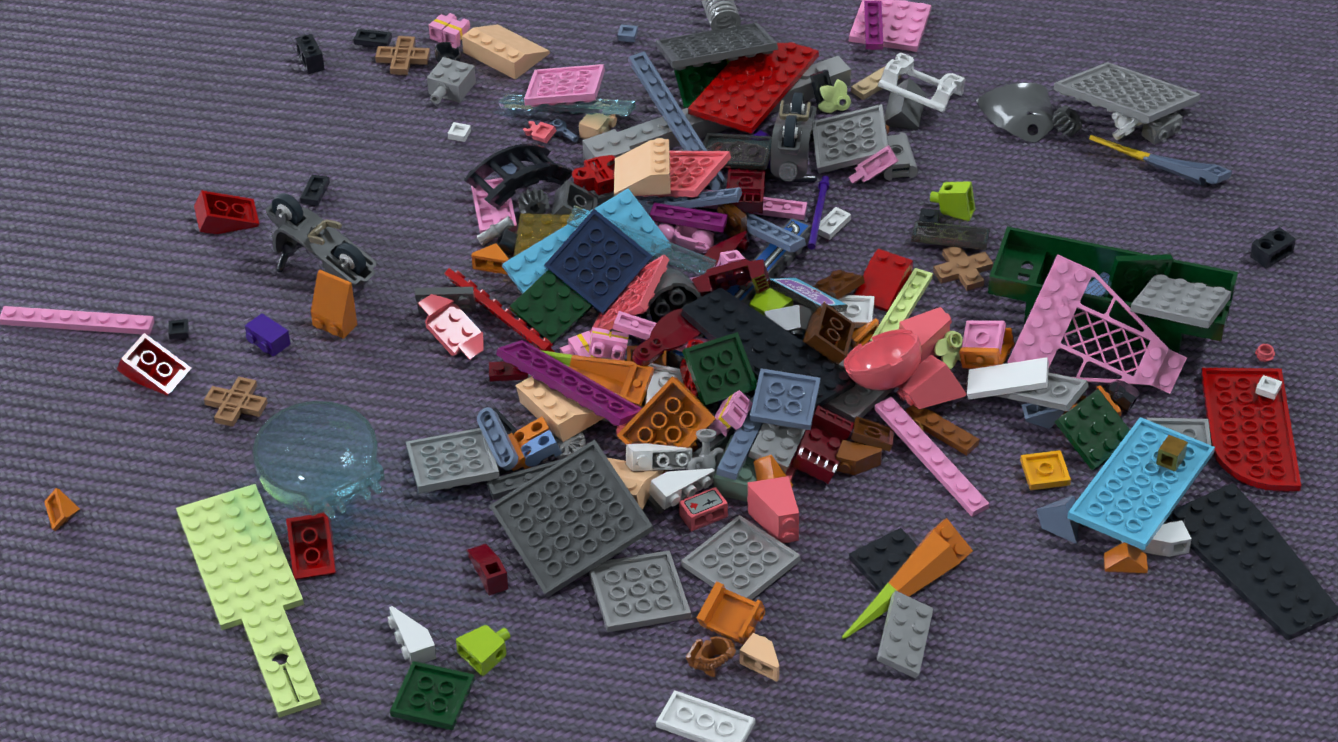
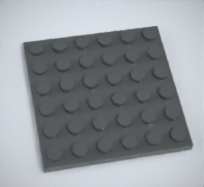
[656,22,778,70]
[490,440,655,598]

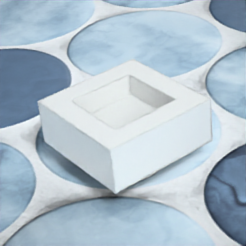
[447,122,471,142]
[1255,375,1282,400]

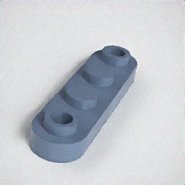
[477,407,518,470]

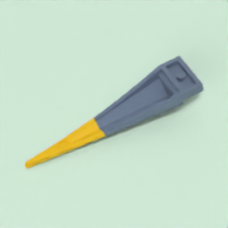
[1089,135,1232,186]

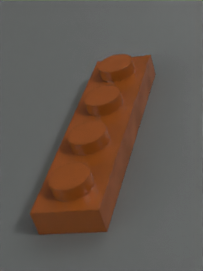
[905,405,980,456]

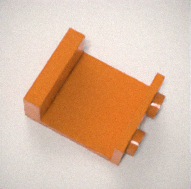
[959,328,1015,369]

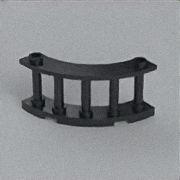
[464,144,573,210]

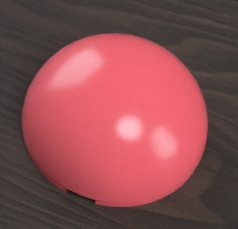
[844,329,922,391]

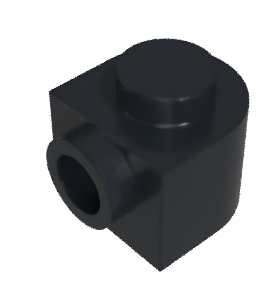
[496,229,519,255]

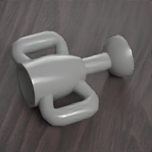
[687,429,724,475]

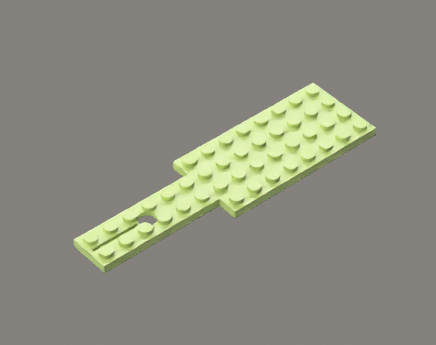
[176,484,321,718]

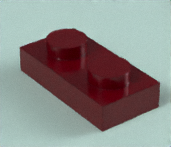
[489,361,529,382]

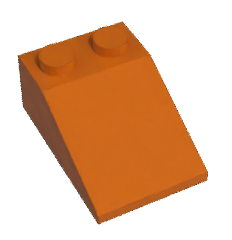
[311,270,357,339]

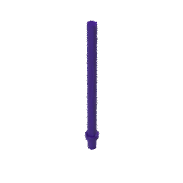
[808,176,830,250]

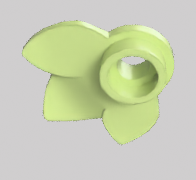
[818,79,851,113]
[934,331,963,369]

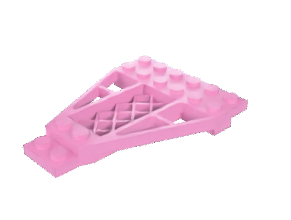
[1007,255,1187,394]

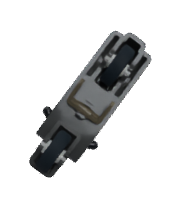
[765,92,817,182]
[266,193,377,287]

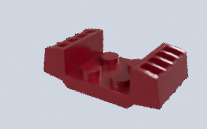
[726,169,766,214]
[692,259,770,297]
[792,406,854,484]

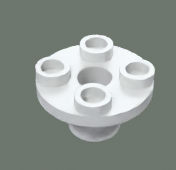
[1111,112,1143,140]

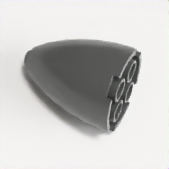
[646,267,702,323]

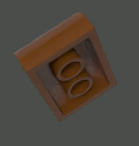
[804,302,855,364]

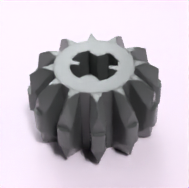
[1052,105,1083,137]
[518,187,550,219]

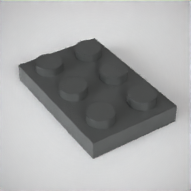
[415,287,476,314]

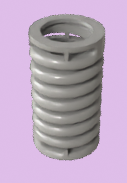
[701,0,741,30]

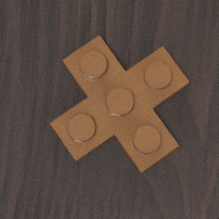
[375,36,430,75]
[933,246,993,291]
[204,376,268,427]

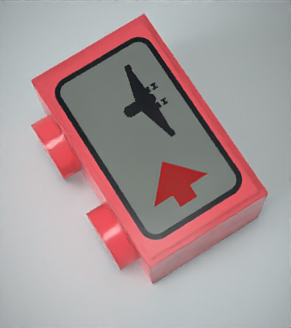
[679,487,728,532]

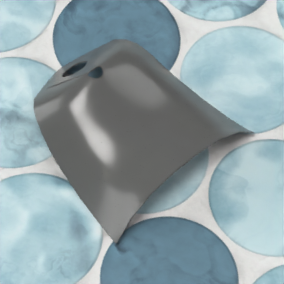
[976,82,1055,143]

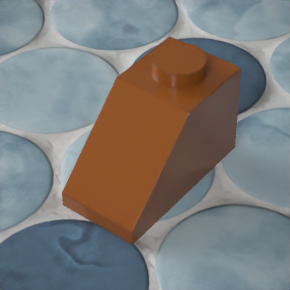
[836,440,882,475]

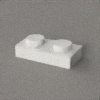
[818,207,851,240]

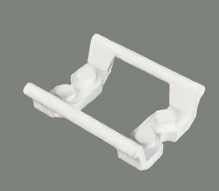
[878,52,966,113]

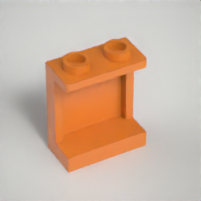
[697,581,765,645]

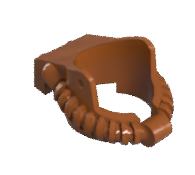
[686,636,736,677]

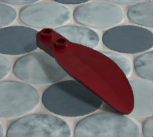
[632,308,702,366]

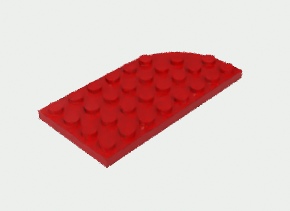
[688,42,819,134]
[1201,368,1301,491]

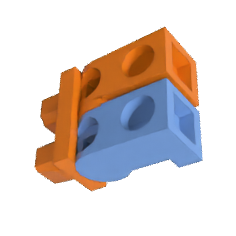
[508,416,563,471]

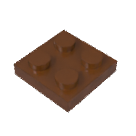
[717,203,747,238]
[812,270,865,300]
[851,416,894,452]

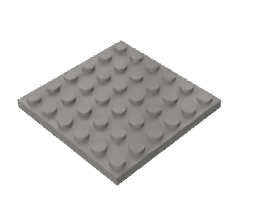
[1053,62,1201,124]

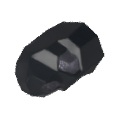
[1106,380,1140,412]

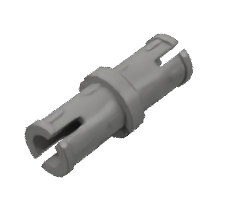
[477,216,515,246]

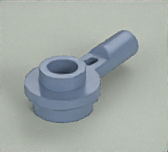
[550,119,579,142]

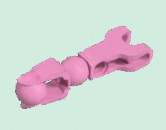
[655,221,714,254]

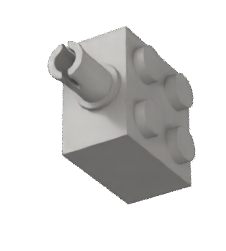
[427,57,476,104]

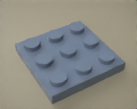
[750,368,821,430]

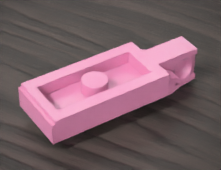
[849,145,899,184]

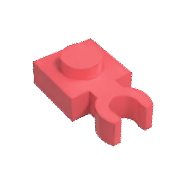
[523,121,557,144]

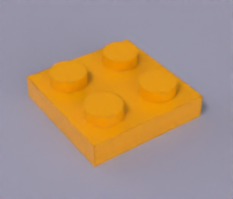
[1020,450,1071,490]

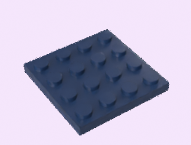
[544,209,653,315]

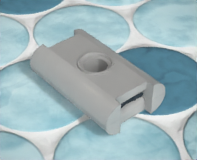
[883,132,918,181]

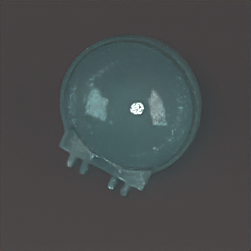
[253,401,385,519]

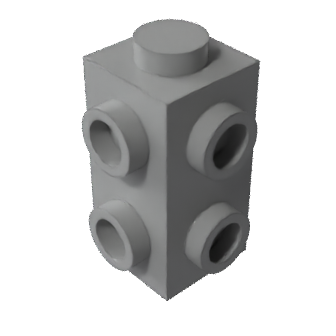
[1142,111,1183,145]

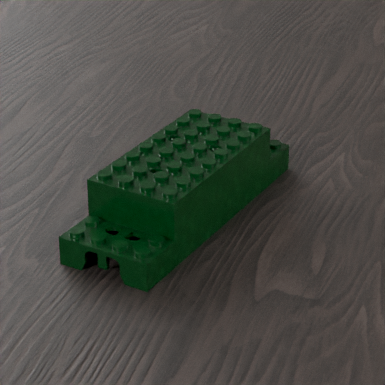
[988,226,1238,354]

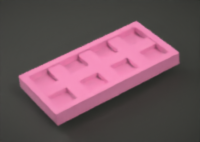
[471,178,517,234]

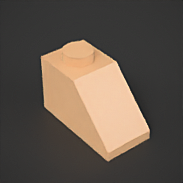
[740,633,779,682]

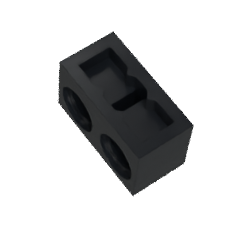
[295,34,325,74]
[1250,227,1296,269]

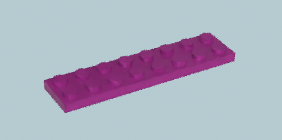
[496,340,642,426]

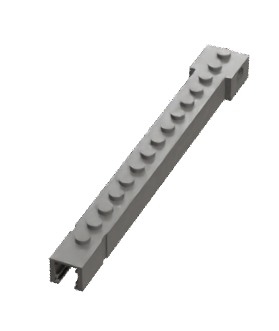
[582,56,851,166]

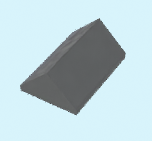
[885,78,926,130]

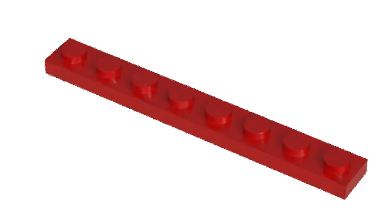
[444,268,555,352]

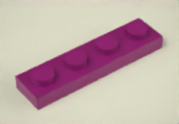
[864,1,883,50]
[649,203,727,232]

